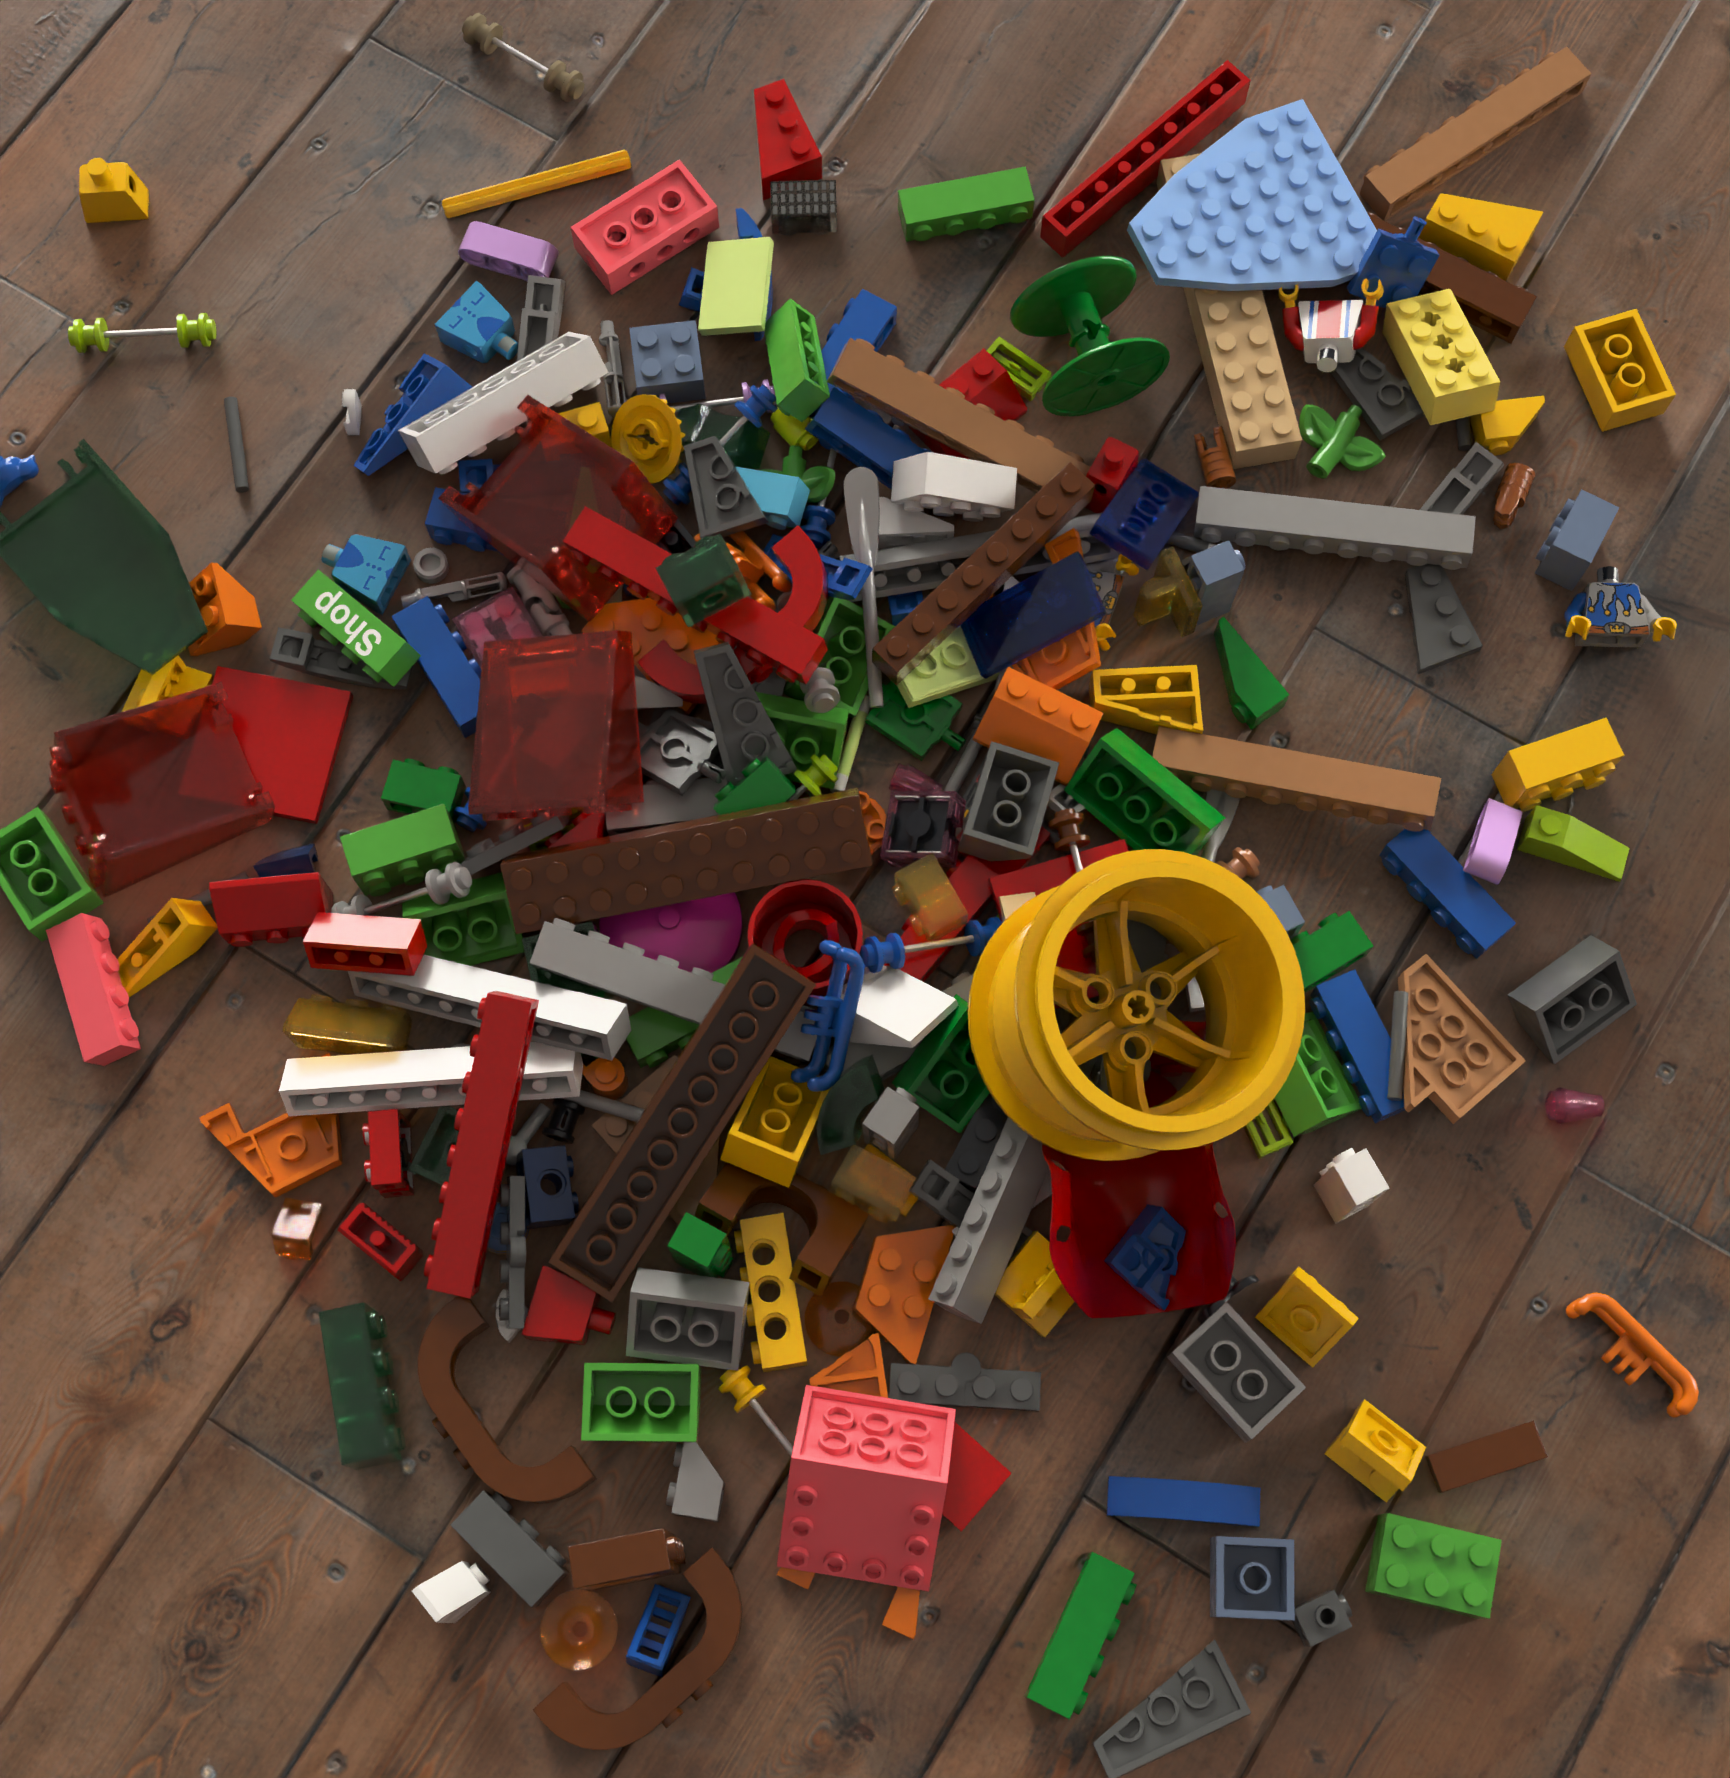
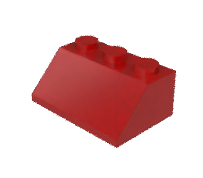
[909,348,1028,459]
[209,872,334,947]

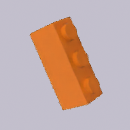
[972,667,1103,786]

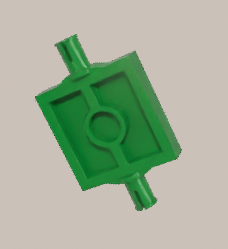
[865,681,966,761]

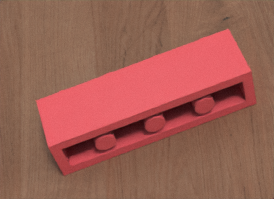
[46,913,141,1066]

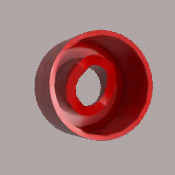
[747,879,863,1006]

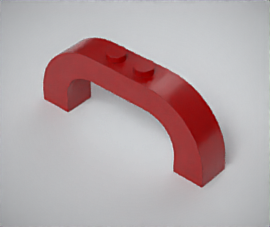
[637,525,828,704]

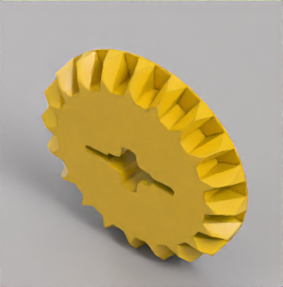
[611,394,685,484]

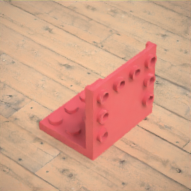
[777,1385,956,1592]

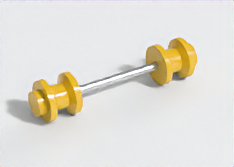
[718,1365,793,1456]

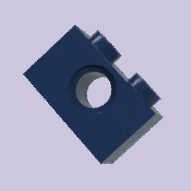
[516,1145,579,1230]

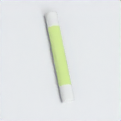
[830,695,870,793]

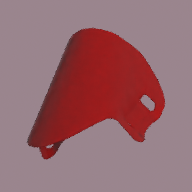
[1042,1071,1236,1319]

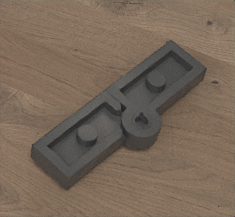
[499,1176,526,1329]
[889,1352,1041,1412]

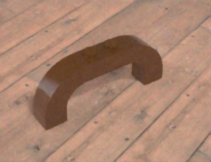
[418,1296,597,1504]
[533,1547,742,1750]

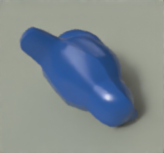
[0,455,39,508]

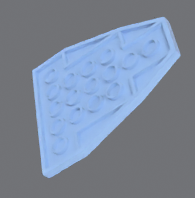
[1127,99,1377,291]

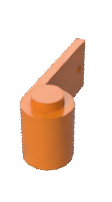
[582,1057,628,1100]

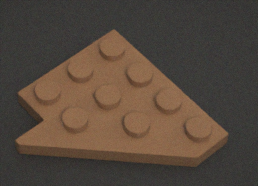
[1398,954,1526,1124]

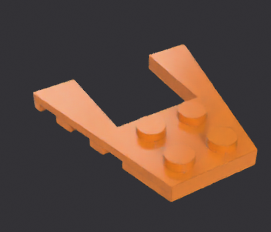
[971,528,1101,690]

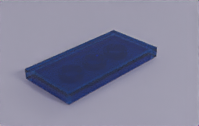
[1089,458,1199,571]
[960,551,1107,679]

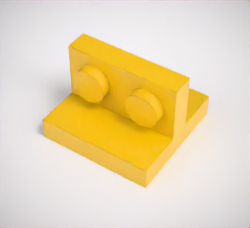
[120,649,214,741]
[994,1231,1075,1337]
[1255,1266,1359,1368]
[1325,1399,1426,1503]

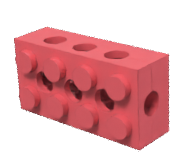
[571,159,719,295]

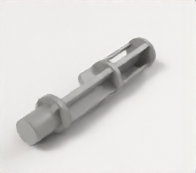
[599,320,626,417]
[401,572,507,609]

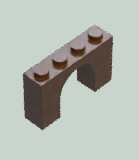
[694,1163,869,1297]
[568,1528,686,1591]

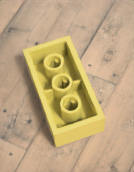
[1383,289,1500,426]

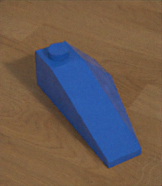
[354,353,472,476]

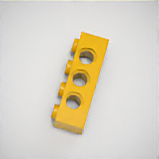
[734,1213,808,1373]

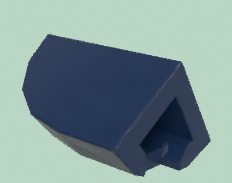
[253,843,318,878]

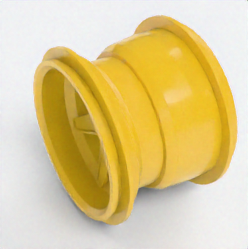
[968,849,1305,1161]

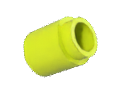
[770,407,818,451]

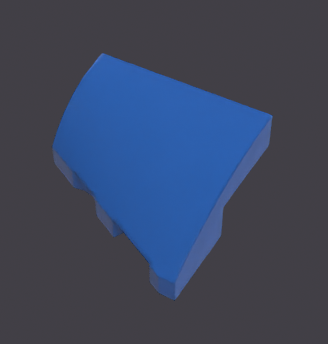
[1104,1204,1186,1310]

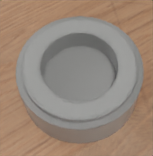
[413,548,449,584]

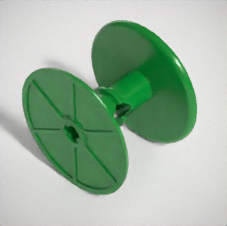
[1010,256,1170,416]

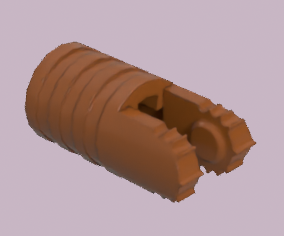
[1194,426,1236,489]
[1493,463,1536,529]

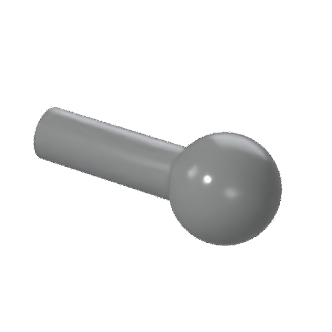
[505,1103,551,1166]

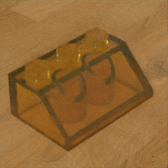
[282,994,412,1055]

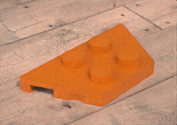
[853,1225,956,1364]
[809,1333,888,1398]

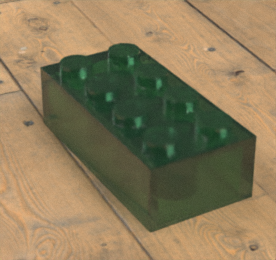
[319,1302,406,1470]

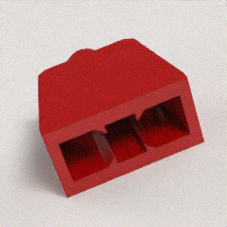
[1085,437,1139,516]
[521,1265,616,1345]

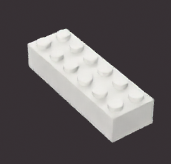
[398,332,609,474]

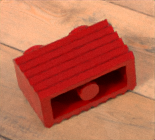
[337,1203,423,1281]

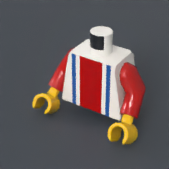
[1278,278,1384,372]

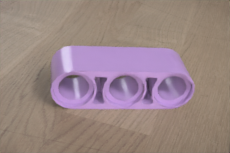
[458,221,559,281]
[1463,798,1523,885]

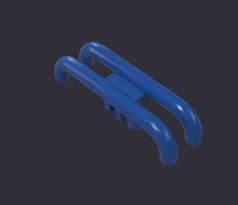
[791,940,865,1092]

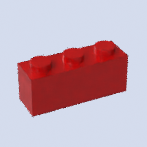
[303,912,427,976]

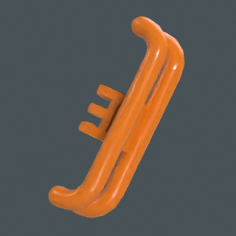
[694,531,793,611]
[1566,1292,1699,1418]

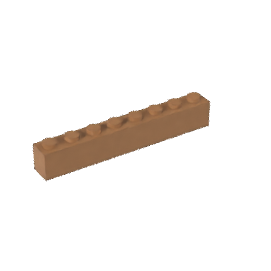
[1360,46,1592,221]
[827,338,1090,494]
[1152,726,1442,831]

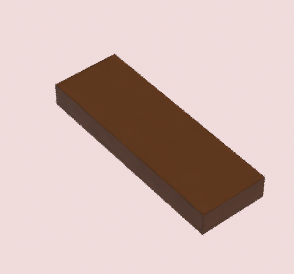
[1425,1420,1548,1493]

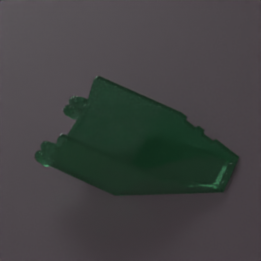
[0,439,208,675]

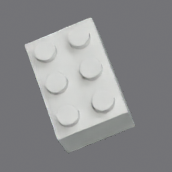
[891,452,1017,522]

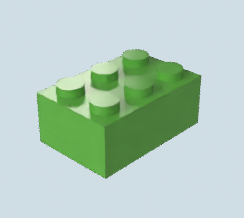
[340,804,466,896]
[0,807,104,942]
[1365,1513,1502,1619]

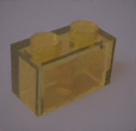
[892,853,968,942]
[831,1144,916,1224]

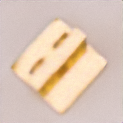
[1133,546,1203,637]

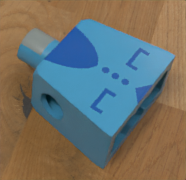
[435,280,519,363]
[321,534,411,615]

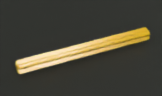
[442,150,631,218]

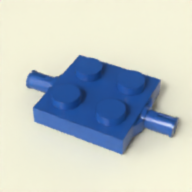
[1347,216,1440,310]

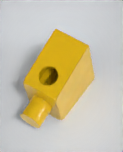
[79,158,149,223]

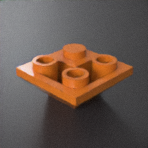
[176,562,262,656]

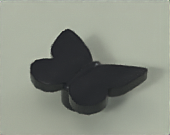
[1197,1275,1260,1325]

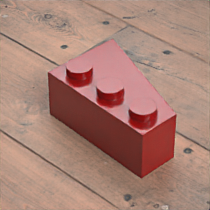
[754,78,822,201]

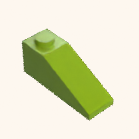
[1517,805,1630,882]

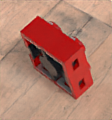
[362,1109,414,1198]

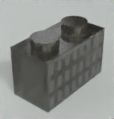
[770,180,837,236]

